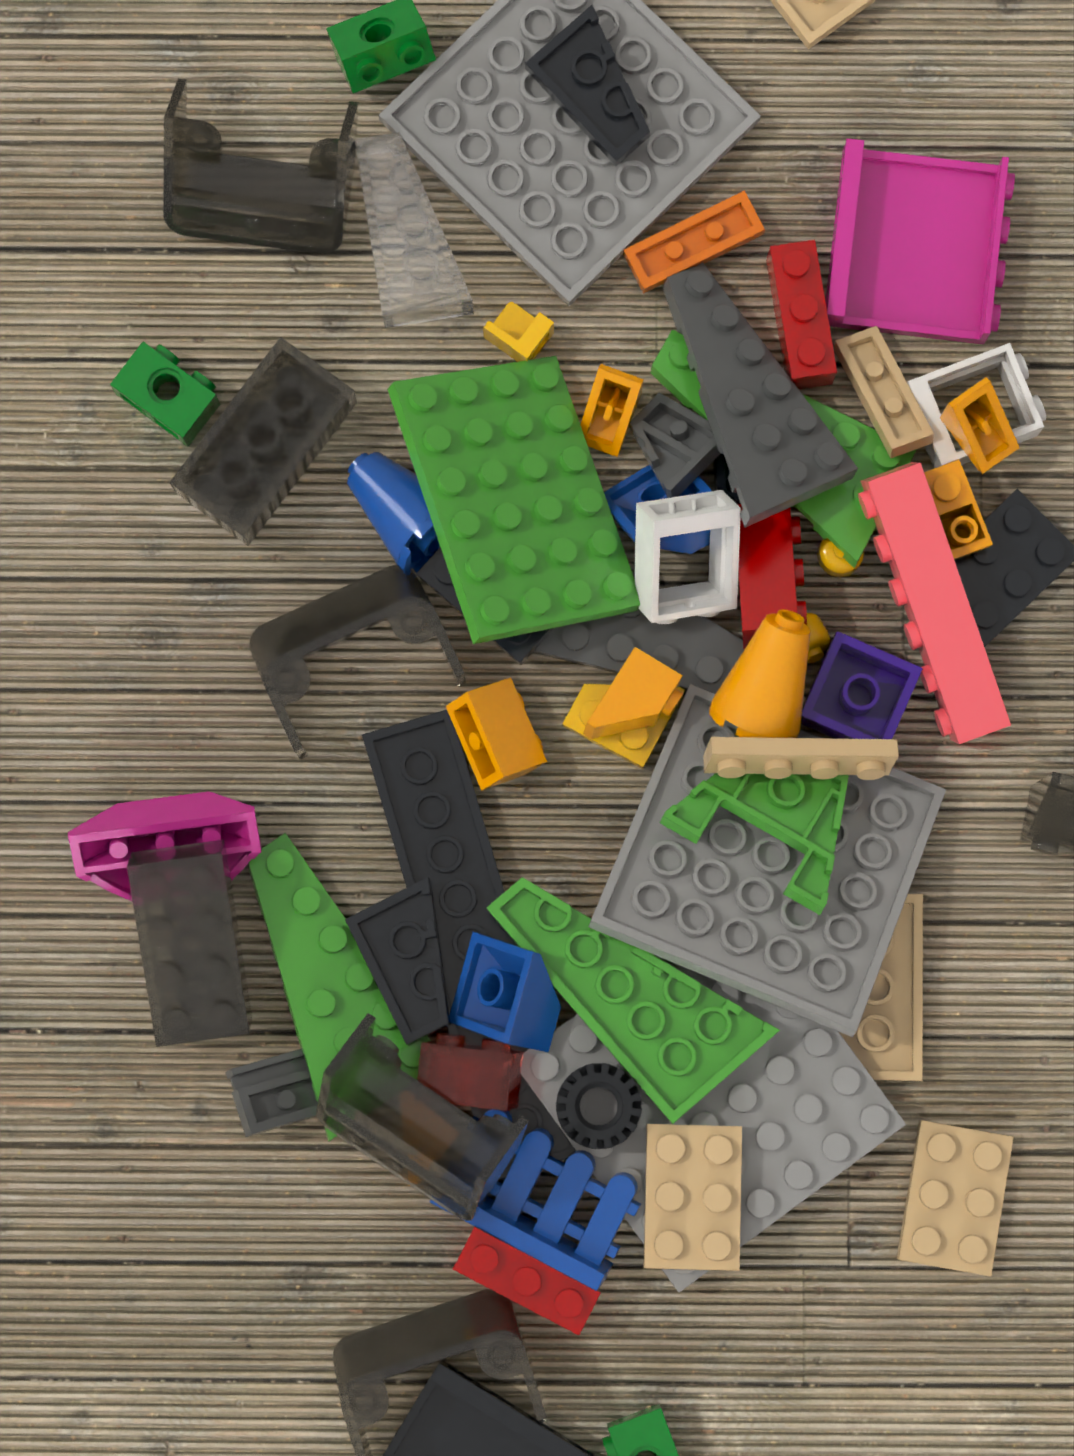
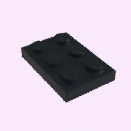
[954,489,1074,647]

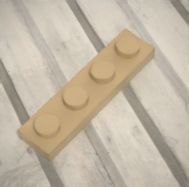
[703,737,899,780]

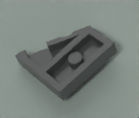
[630,393,721,498]

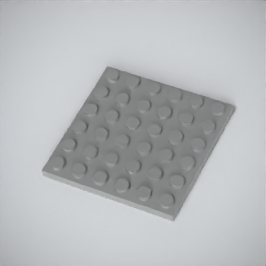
[378,0,761,306]
[588,684,946,1037]
[512,956,906,1293]

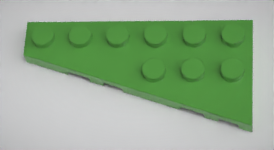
[650,329,916,569]
[247,833,444,1142]
[487,877,780,1124]

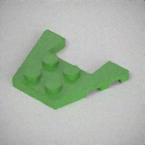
[660,773,849,915]

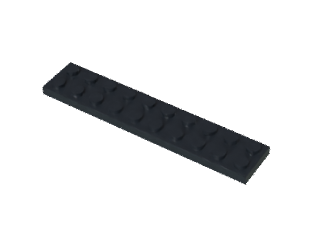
[362,710,576,1180]

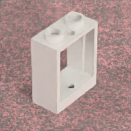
[907,343,1046,468]
[635,490,741,624]

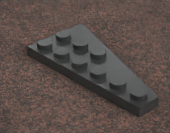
[663,263,858,528]
[533,571,744,694]

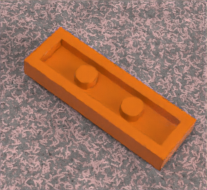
[623,190,765,294]

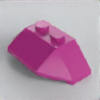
[68,791,262,901]

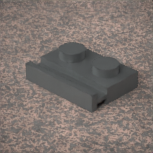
[225,1049,322,1137]

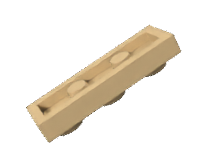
[834,326,934,458]

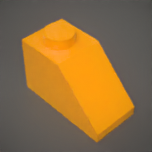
[583,647,684,739]

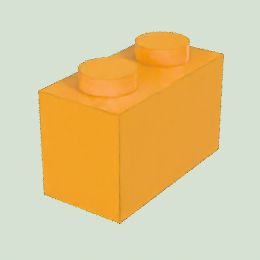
[445,677,547,791]

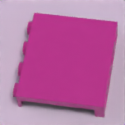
[825,138,1015,345]

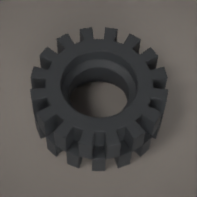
[556,1063,642,1149]

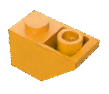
[924,460,993,560]

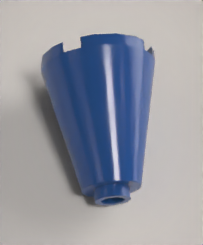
[347,452,440,576]

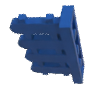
[430,1107,641,1291]

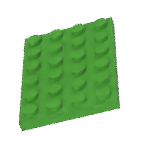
[387,356,640,644]

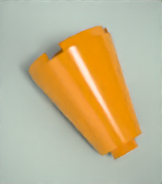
[709,609,811,738]

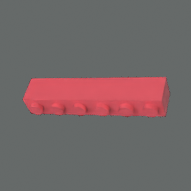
[858,462,1011,744]

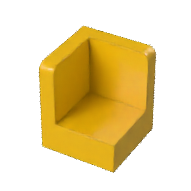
[483,302,554,362]

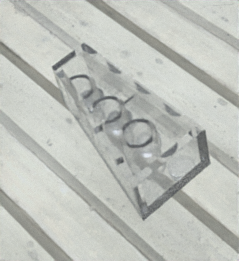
[355,132,474,328]

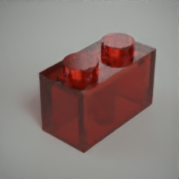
[415,1033,524,1111]

